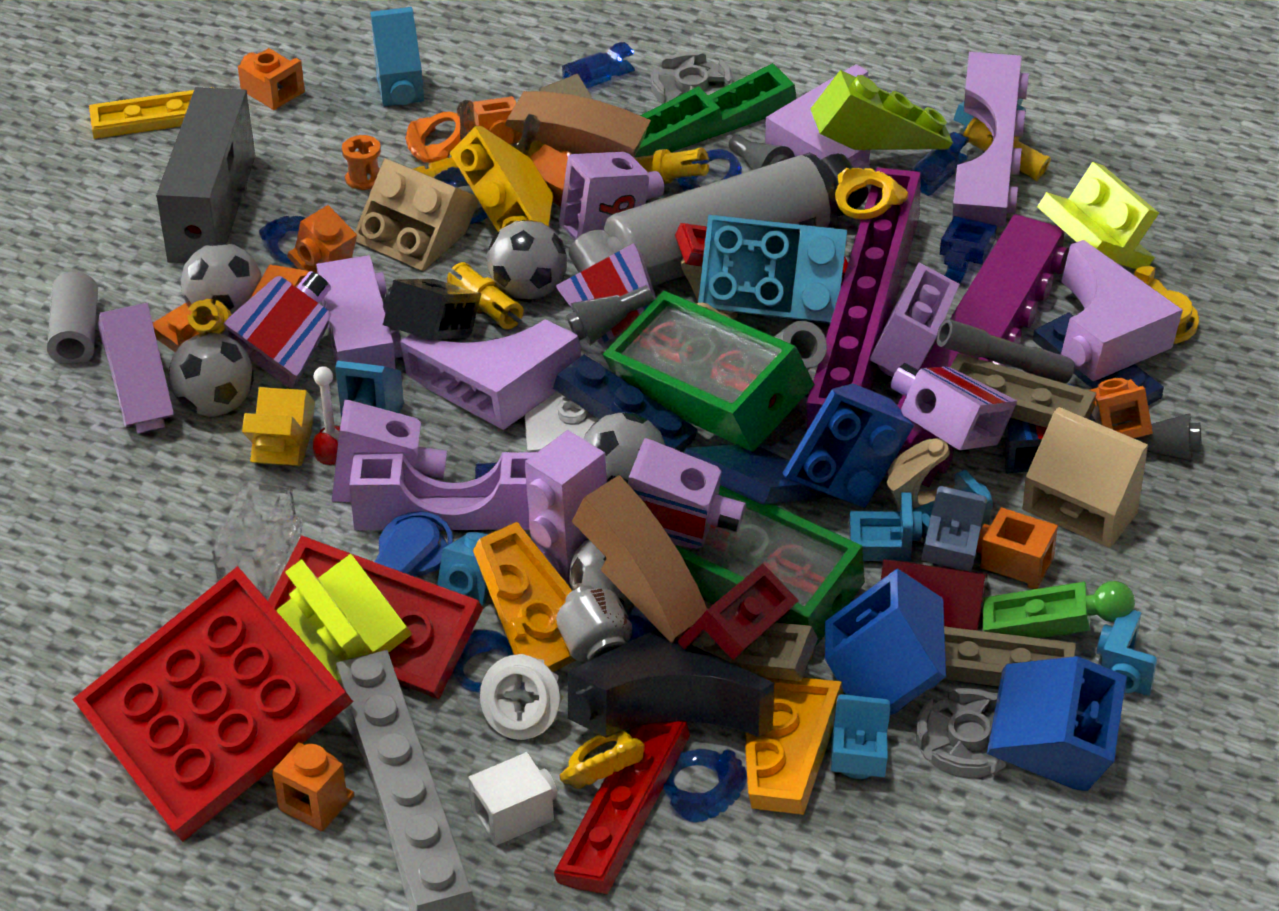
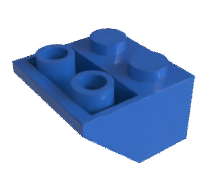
[783,383,915,508]
[825,568,946,715]
[987,656,1127,791]

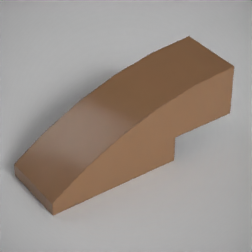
[505,91,651,158]
[571,475,708,643]

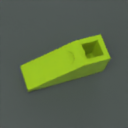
[810,70,953,150]

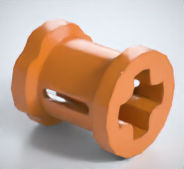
[341,135,381,190]

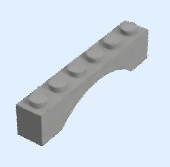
[336,650,474,911]

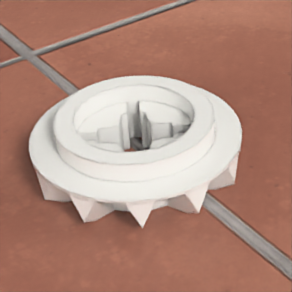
[480,654,564,740]

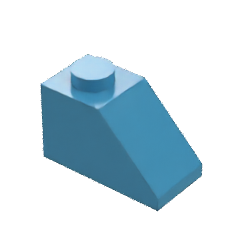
[370,7,424,107]
[335,361,404,419]

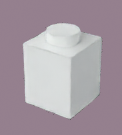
[468,752,558,846]

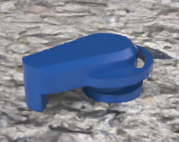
[374,511,453,577]

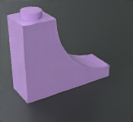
[765,64,870,169]
[1061,240,1183,381]
[98,303,174,434]
[400,319,581,430]

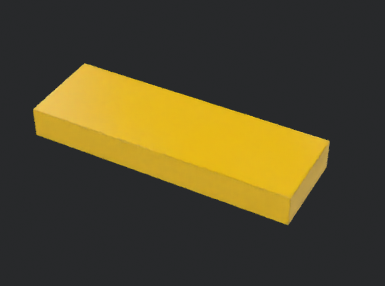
[89,87,212,139]

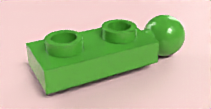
[983,581,1135,638]

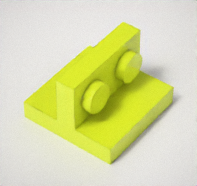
[1037,162,1159,269]
[276,554,412,682]

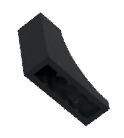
[568,629,775,738]

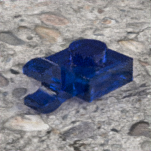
[939,216,997,286]

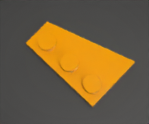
[473,522,576,672]

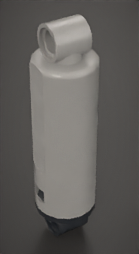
[568,152,869,287]

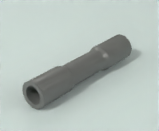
[937,319,1074,384]

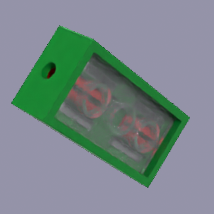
[602,290,815,452]
[675,485,865,648]

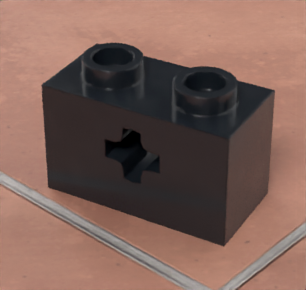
[383,279,482,340]

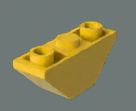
[450,126,553,232]

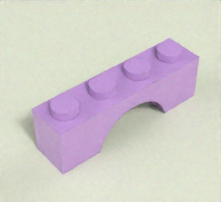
[952,52,1029,227]
[349,452,537,530]

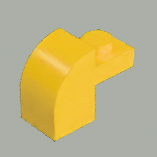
[242,387,315,466]

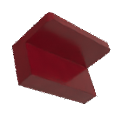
[880,559,988,631]
[678,563,799,660]

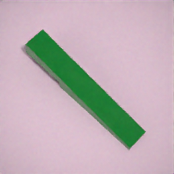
[635,63,797,157]

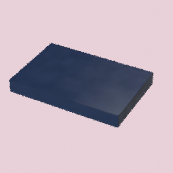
[685,445,828,505]

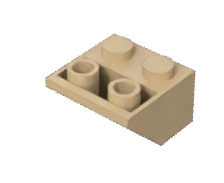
[355,158,479,271]
[1022,407,1148,548]

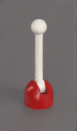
[313,367,340,465]

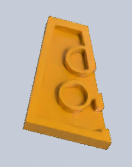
[745,677,844,815]

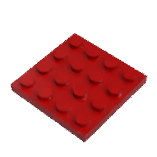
[72,566,354,842]

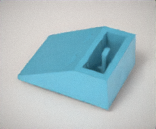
[698,215,847,324]

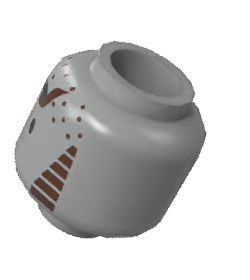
[556,586,633,663]

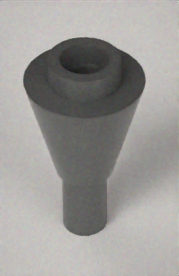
[729,135,795,170]
[566,285,654,346]
[1134,413,1202,461]

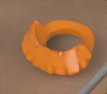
[405,111,468,163]

